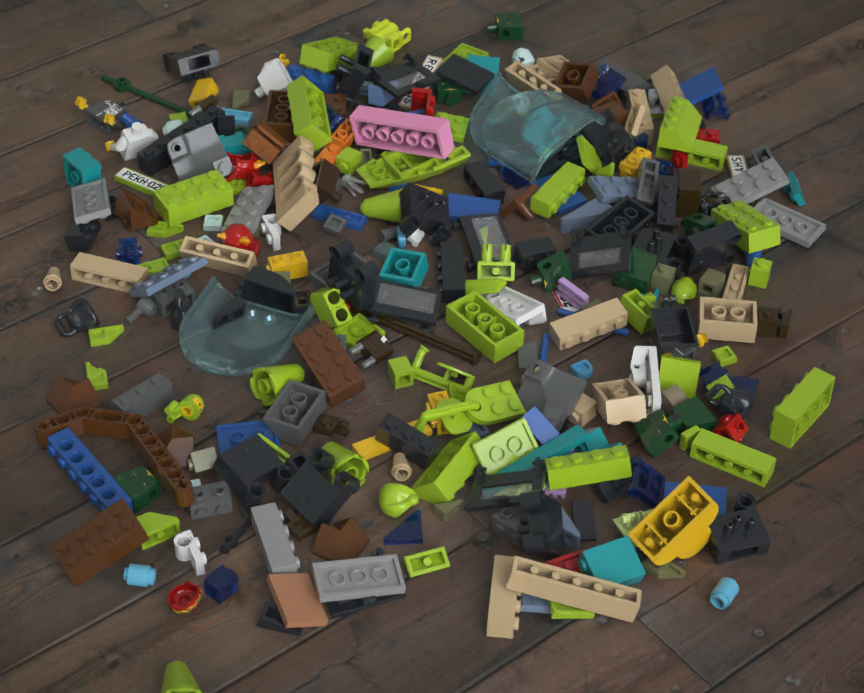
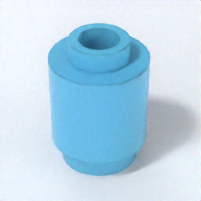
[123,563,156,587]
[710,577,739,609]

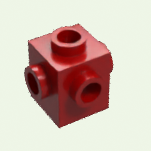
[712,413,749,442]

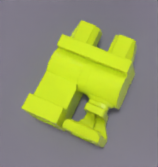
[363,19,411,53]

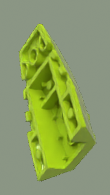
[356,145,471,189]

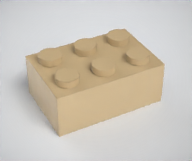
[697,296,757,343]
[592,378,647,425]

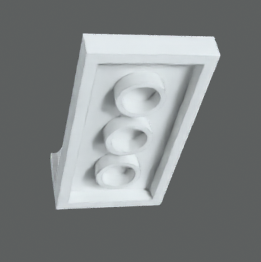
[480,286,547,326]
[629,346,661,415]

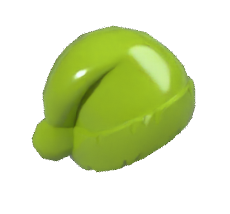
[379,483,419,518]

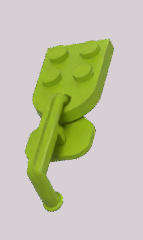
[414,380,526,435]

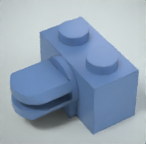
[359,79,399,107]

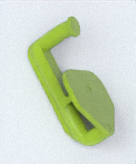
[412,344,476,391]

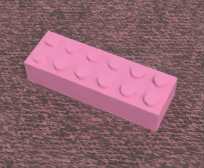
[349,105,454,159]

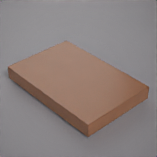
[266,573,328,628]

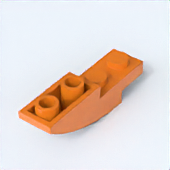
[314,118,355,166]

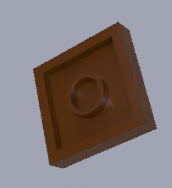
[500,183,539,221]

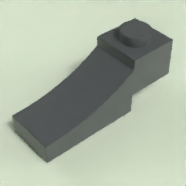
[635,157,660,207]

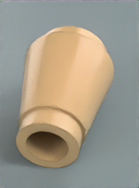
[43,267,62,291]
[391,453,412,481]

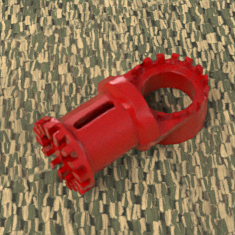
[245,172,274,187]

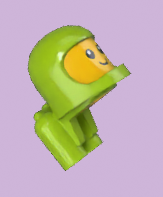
[164,394,204,423]

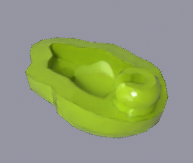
[671,277,697,304]

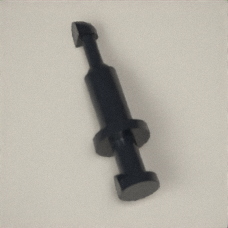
[220,520,252,554]

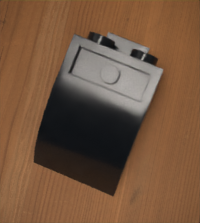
[582,107,638,165]
[234,266,295,323]
[648,295,699,349]

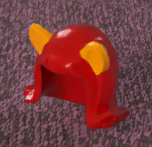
[224,151,266,182]
[217,223,261,257]

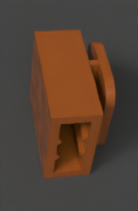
[242,122,288,165]

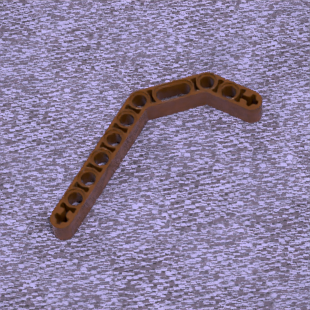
[34,406,195,507]

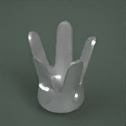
[341,174,366,197]

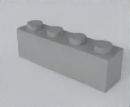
[251,502,300,574]

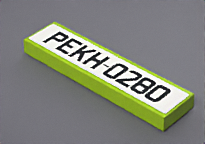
[114,167,169,196]

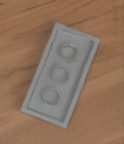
[711,157,790,204]
[71,178,112,225]
[220,185,275,234]
[754,197,826,248]
[311,554,406,603]

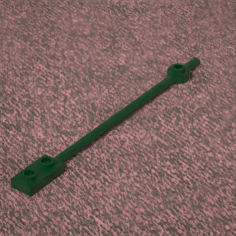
[101,74,251,136]

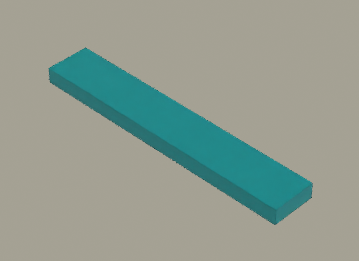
[481,424,590,499]

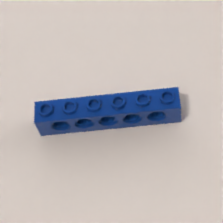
[46,427,134,513]

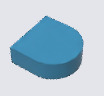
[396,227,406,248]
[569,359,593,379]

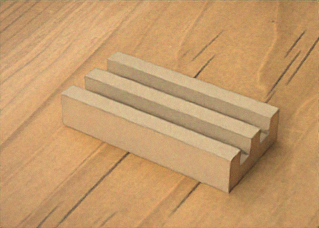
[624,104,646,138]

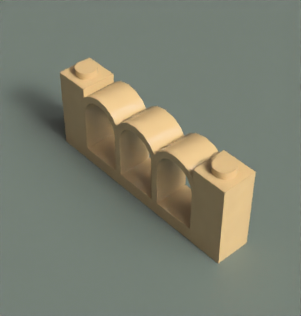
[273,135,319,231]

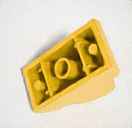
[627,476,719,565]

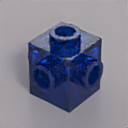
[116,237,143,265]

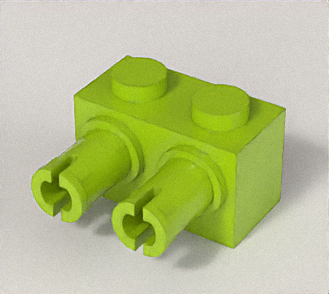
[477,244,515,283]
[620,289,658,335]

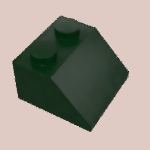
[612,247,657,294]

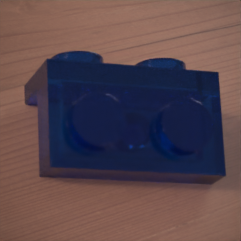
[701,92,731,120]

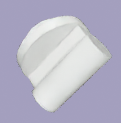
[406,229,425,247]

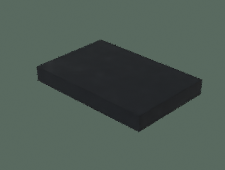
[435,53,495,96]

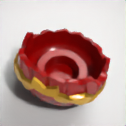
[168,580,202,614]

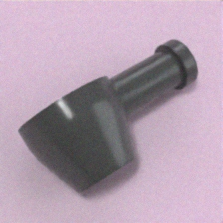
[124,296,157,325]

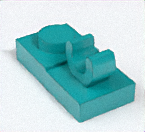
[782,171,806,207]

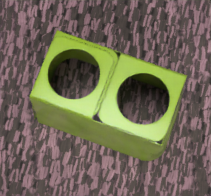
[310,286,352,328]

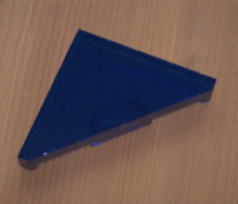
[384,509,423,545]

